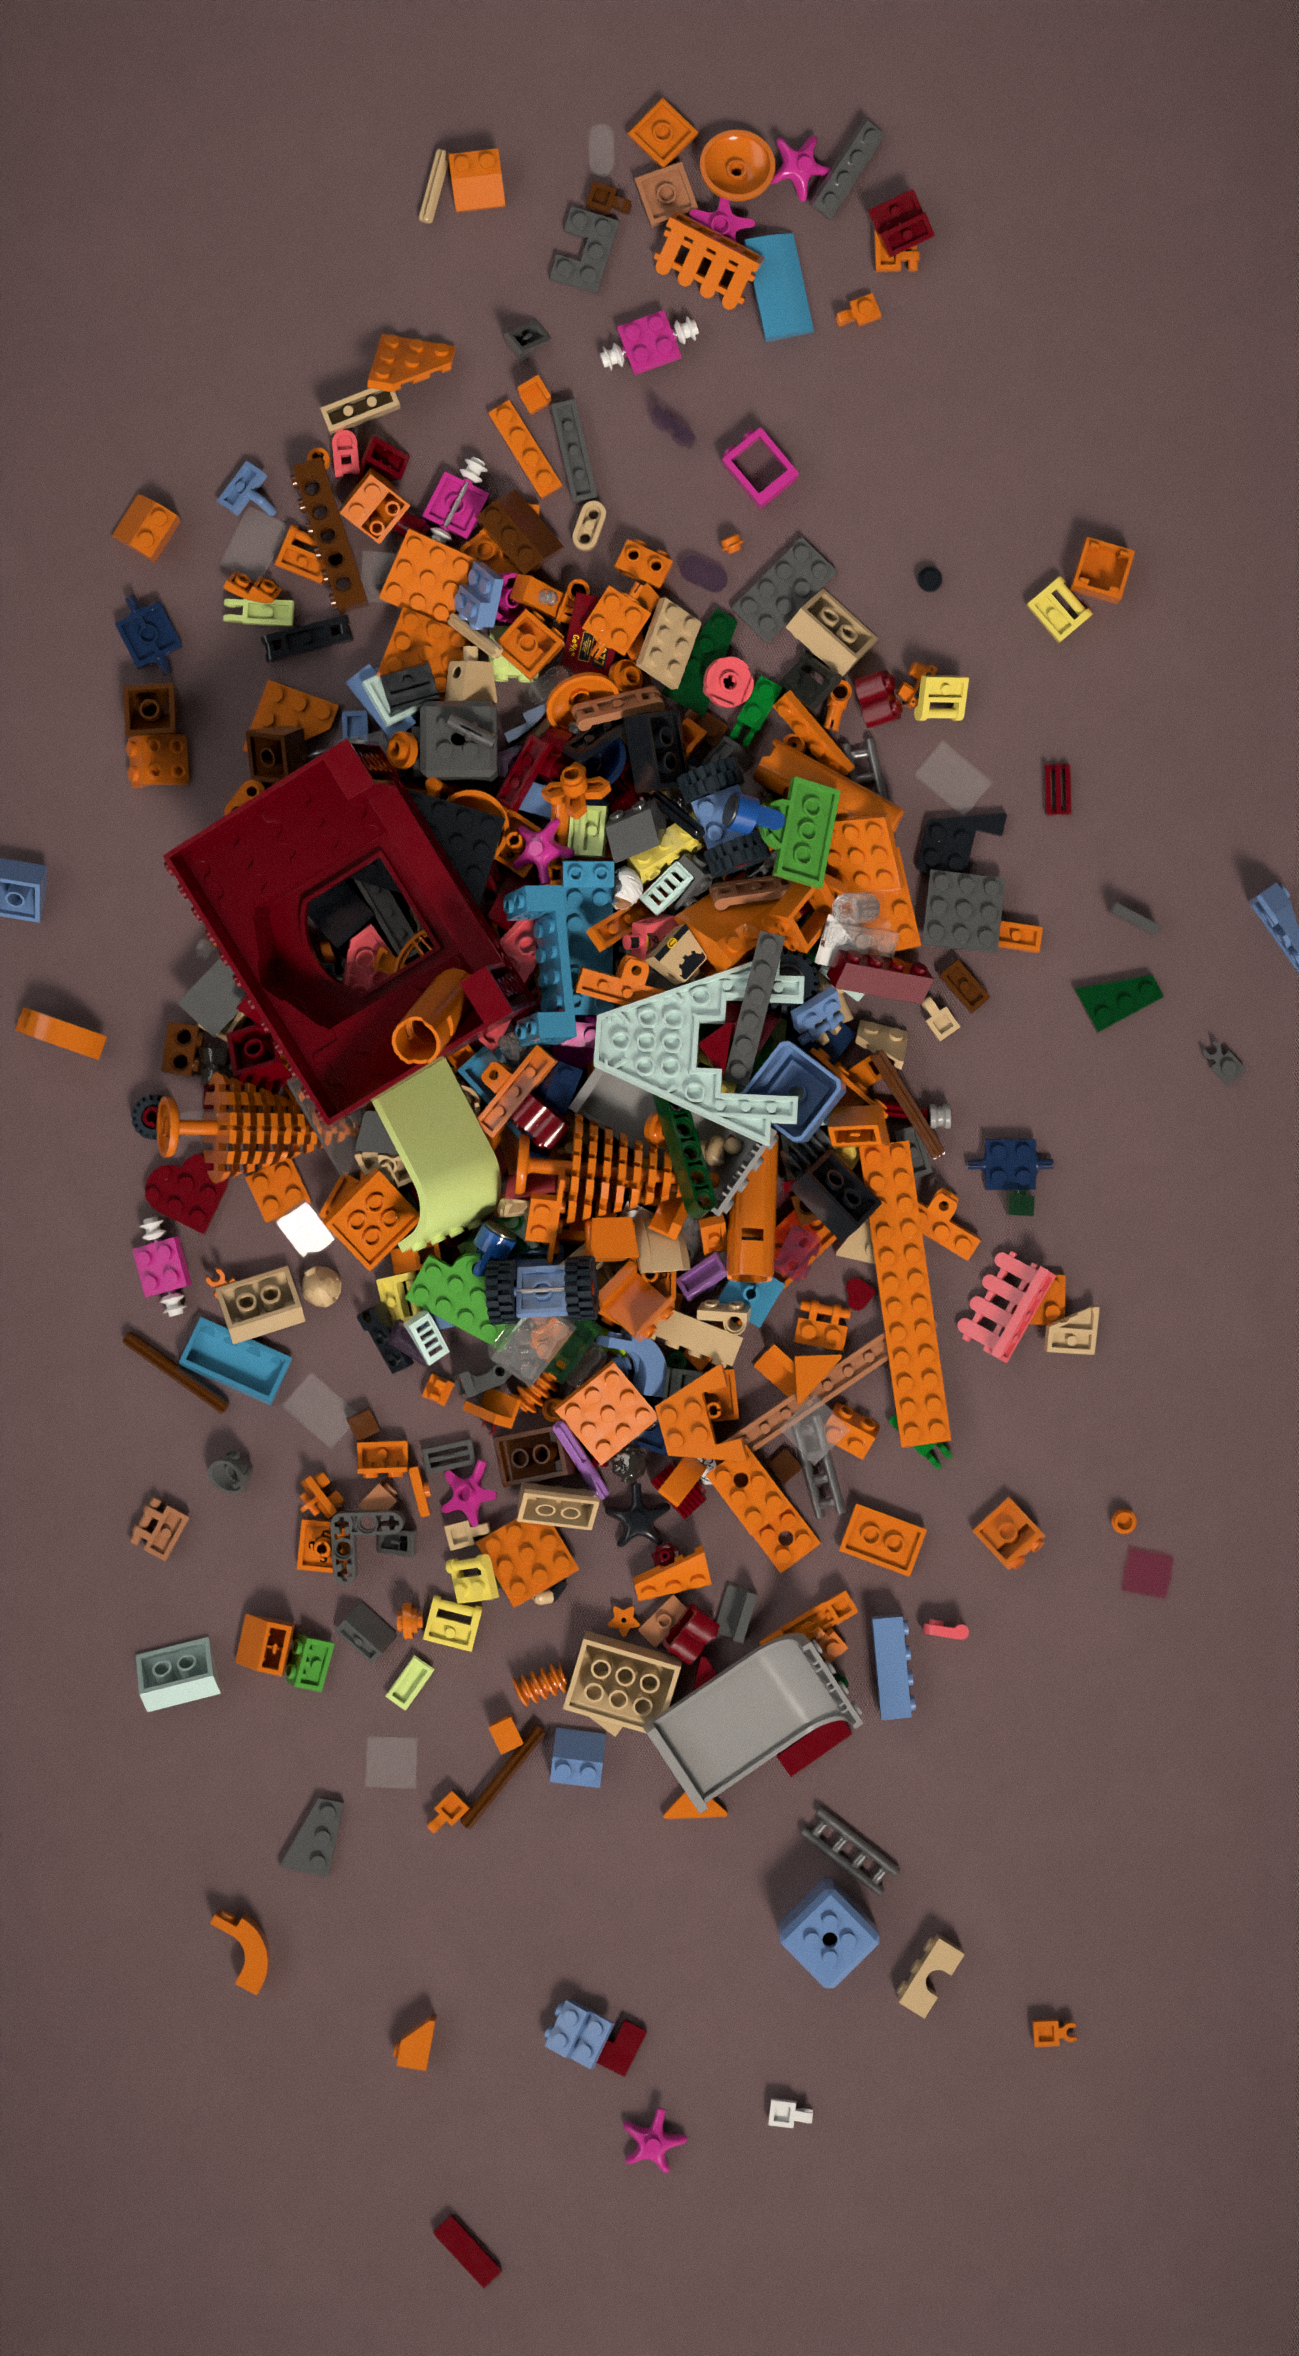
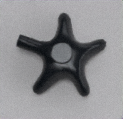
[605,1483,671,1547]

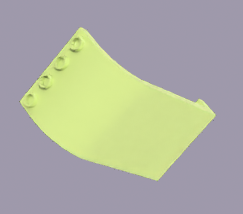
[372,1058,502,1253]

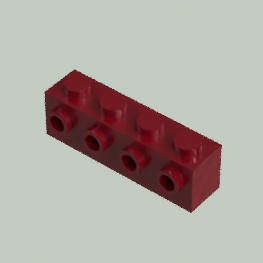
[826,949,934,1004]

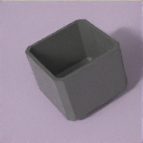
[420,701,499,784]

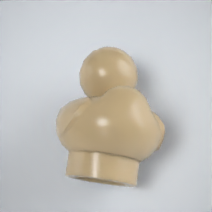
[700,1134,742,1167]

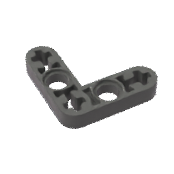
[331,1510,405,1585]

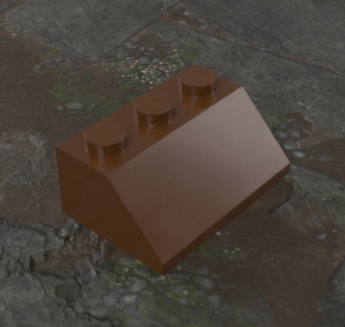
[476,489,564,576]

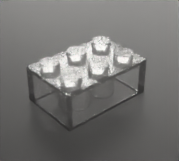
[488,1316,577,1387]

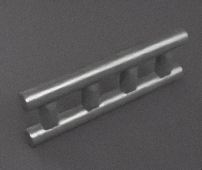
[840,738,896,837]
[791,1414,846,1519]
[799,1806,900,1896]

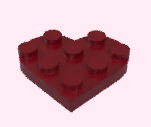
[145,1153,230,1235]

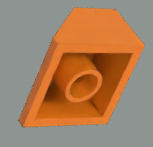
[448,148,506,213]
[112,494,181,563]

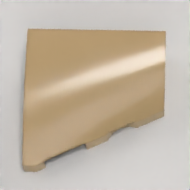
[354,1152,413,1187]
[497,1198,530,1224]

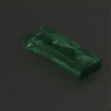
[541,1320,603,1384]

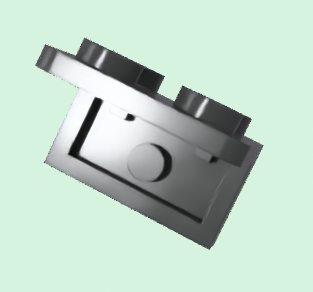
[674,852,724,912]

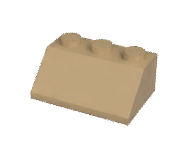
[786,588,879,677]
[215,1266,305,1345]
[517,1482,600,1530]

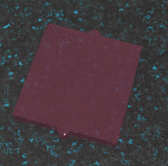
[1122,1549,1174,1599]

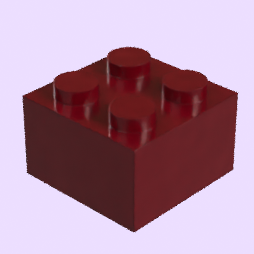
[226,1024,291,1090]

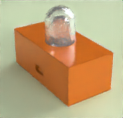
[509,574,565,618]

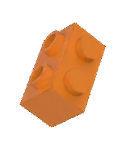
[614,539,673,592]

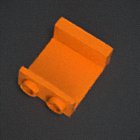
[598,1260,675,1343]

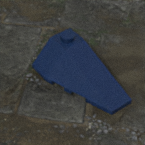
[523,1061,583,1159]

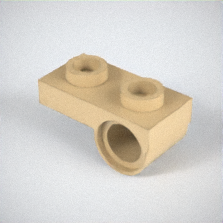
[697,1300,752,1335]

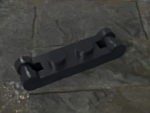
[261,615,354,662]

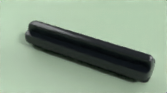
[649,791,705,840]

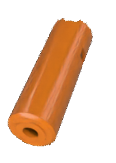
[753,739,904,835]
[392,968,475,1064]
[726,1133,779,1283]

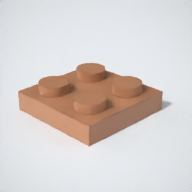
[634,162,699,228]

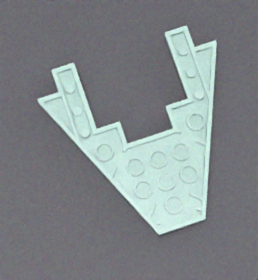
[593,961,805,1146]

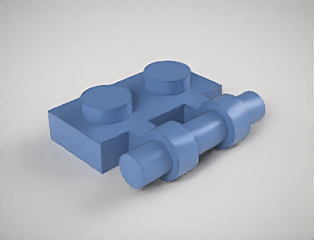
[791,985,844,1046]

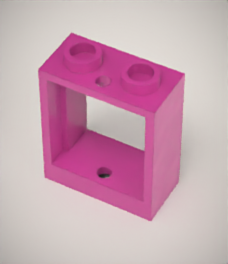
[721,427,799,510]

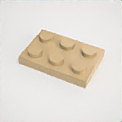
[636,597,702,690]

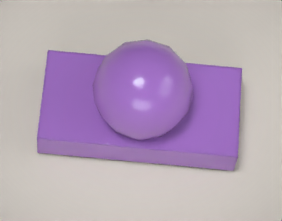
[676,1251,727,1302]

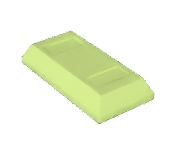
[385,1655,435,1711]

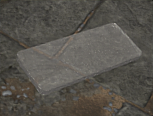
[287,1077,364,1176]

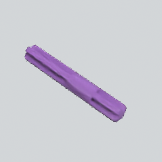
[552,1420,609,1500]

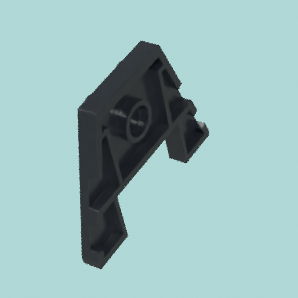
[916,813,1007,877]

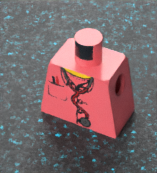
[622,914,679,960]

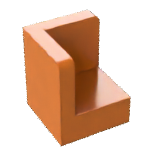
[517,375,552,416]
[682,717,707,760]
[488,1713,523,1755]

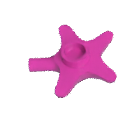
[771,136,831,202]
[689,197,755,242]
[513,818,575,885]
[442,1459,497,1527]
[623,2107,688,2173]

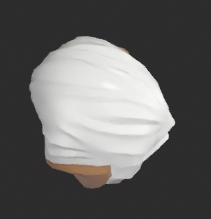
[612,866,643,910]

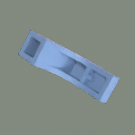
[596,1328,667,1398]

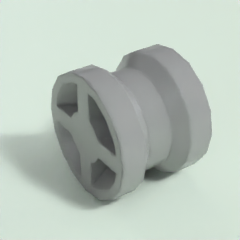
[929,1104,951,1129]

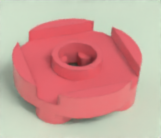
[703,657,754,708]

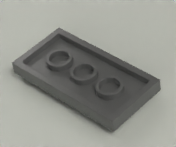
[731,537,838,644]

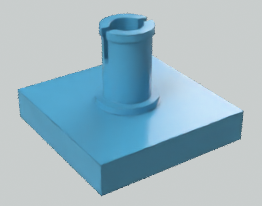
[718,1277,785,1328]

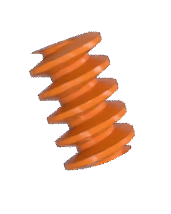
[509,1361,566,1414]
[512,1661,568,1707]

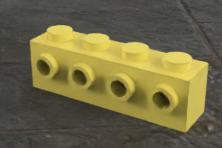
[627,811,706,885]

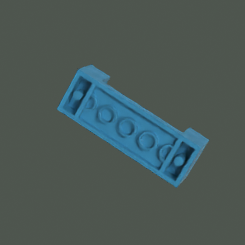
[562,861,614,1015]
[503,885,577,1046]

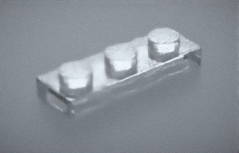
[821,920,899,958]

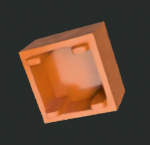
[1069,537,1135,604]

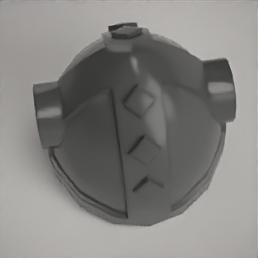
[208,1450,253,1494]

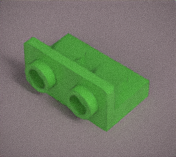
[285,1633,335,1692]

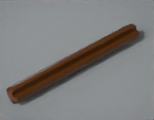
[870,1049,945,1159]
[122,1331,230,1413]
[460,1725,546,1829]

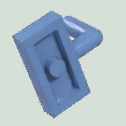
[217,461,277,516]

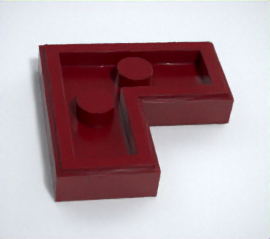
[596,2019,647,2077]

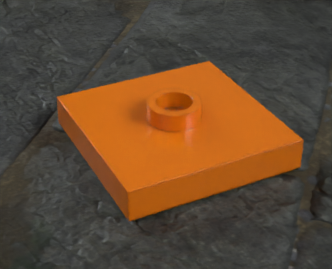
[627,97,698,169]

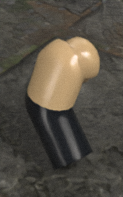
[532,1580,568,1605]

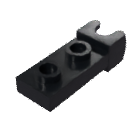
[357,1302,414,1374]

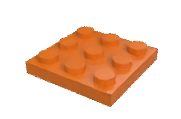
[379,528,478,626]
[376,607,471,701]
[826,813,905,893]
[321,1168,420,1272]
[554,1360,658,1466]
[476,1518,579,1608]

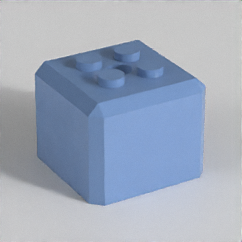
[741,1041,846,1143]
[778,1879,879,1988]

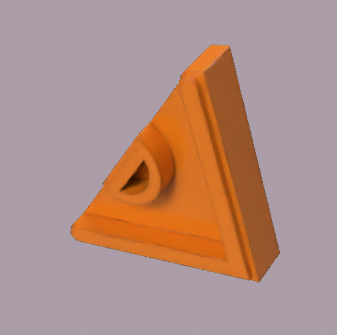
[794,1354,842,1404]
[663,1791,728,1819]

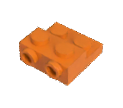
[497,609,565,681]
[972,1497,1046,1570]

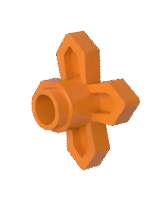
[541,762,611,820]

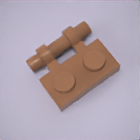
[129,1496,191,1562]

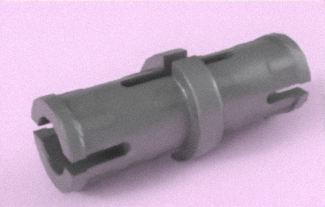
[445,713,498,750]

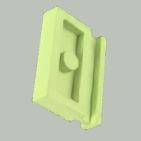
[567,805,609,858]

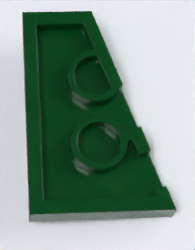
[1073,975,1164,1033]
[457,1216,544,1261]

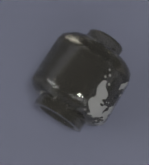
[612,1445,646,1483]

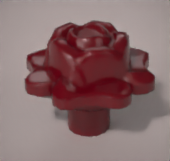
[651,1542,680,1567]

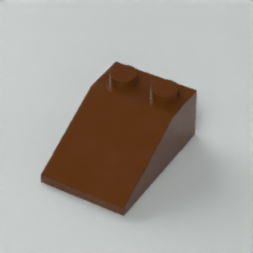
[494,1426,579,1487]

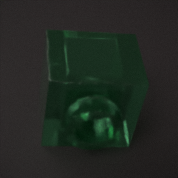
[1006,1190,1035,1216]

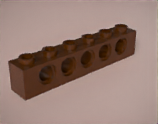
[290,457,369,614]

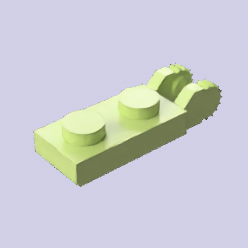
[223,598,295,627]

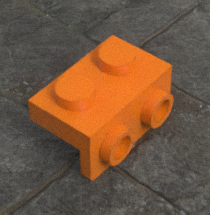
[824,1402,880,1460]
[357,1440,409,1478]

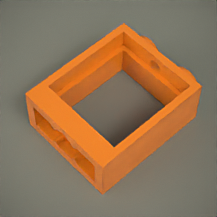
[769,880,840,953]

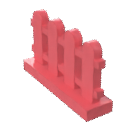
[957,1251,1056,1364]

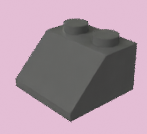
[605,799,667,863]

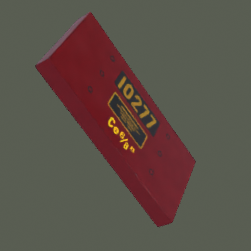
[556,592,615,686]

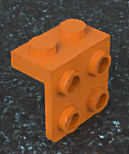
[126,734,189,788]

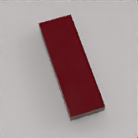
[495,733,553,813]
[486,864,539,930]
[776,1720,853,1777]
[433,2214,503,2289]

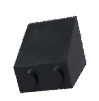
[308,881,377,952]

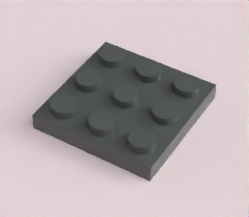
[921,869,1006,954]

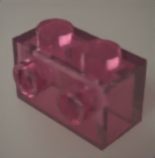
[774,1224,822,1283]

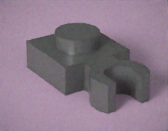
[1201,1041,1246,1086]

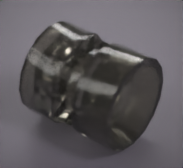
[201,1048,234,1084]

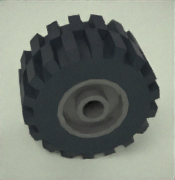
[767,950,819,1019]

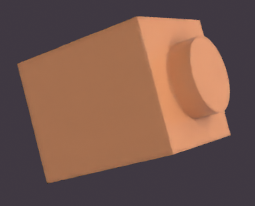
[358,1482,399,1519]

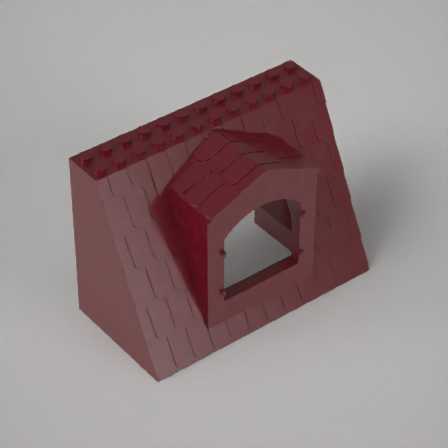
[162,738,537,1126]

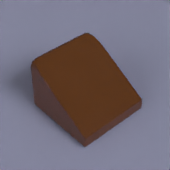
[767,1448,803,1484]

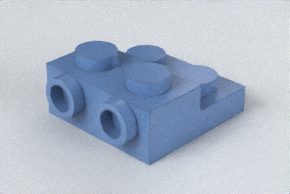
[454,561,504,630]
[544,1999,615,2070]

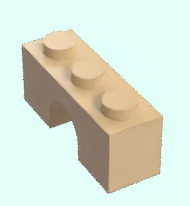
[896,1933,965,2019]

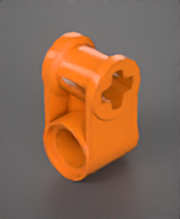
[555,579,590,625]

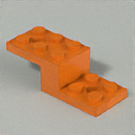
[706,1444,821,1573]

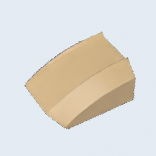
[635,1217,691,1274]

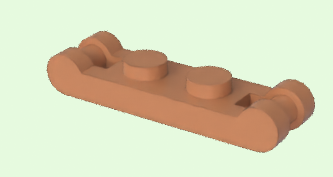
[571,686,665,731]
[709,875,794,910]

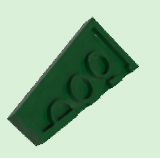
[662,608,738,719]

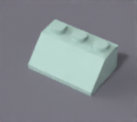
[136,1637,221,1712]

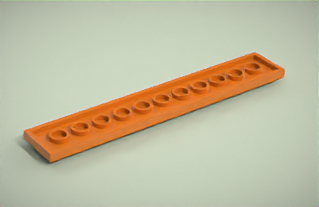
[859,1140,951,1448]

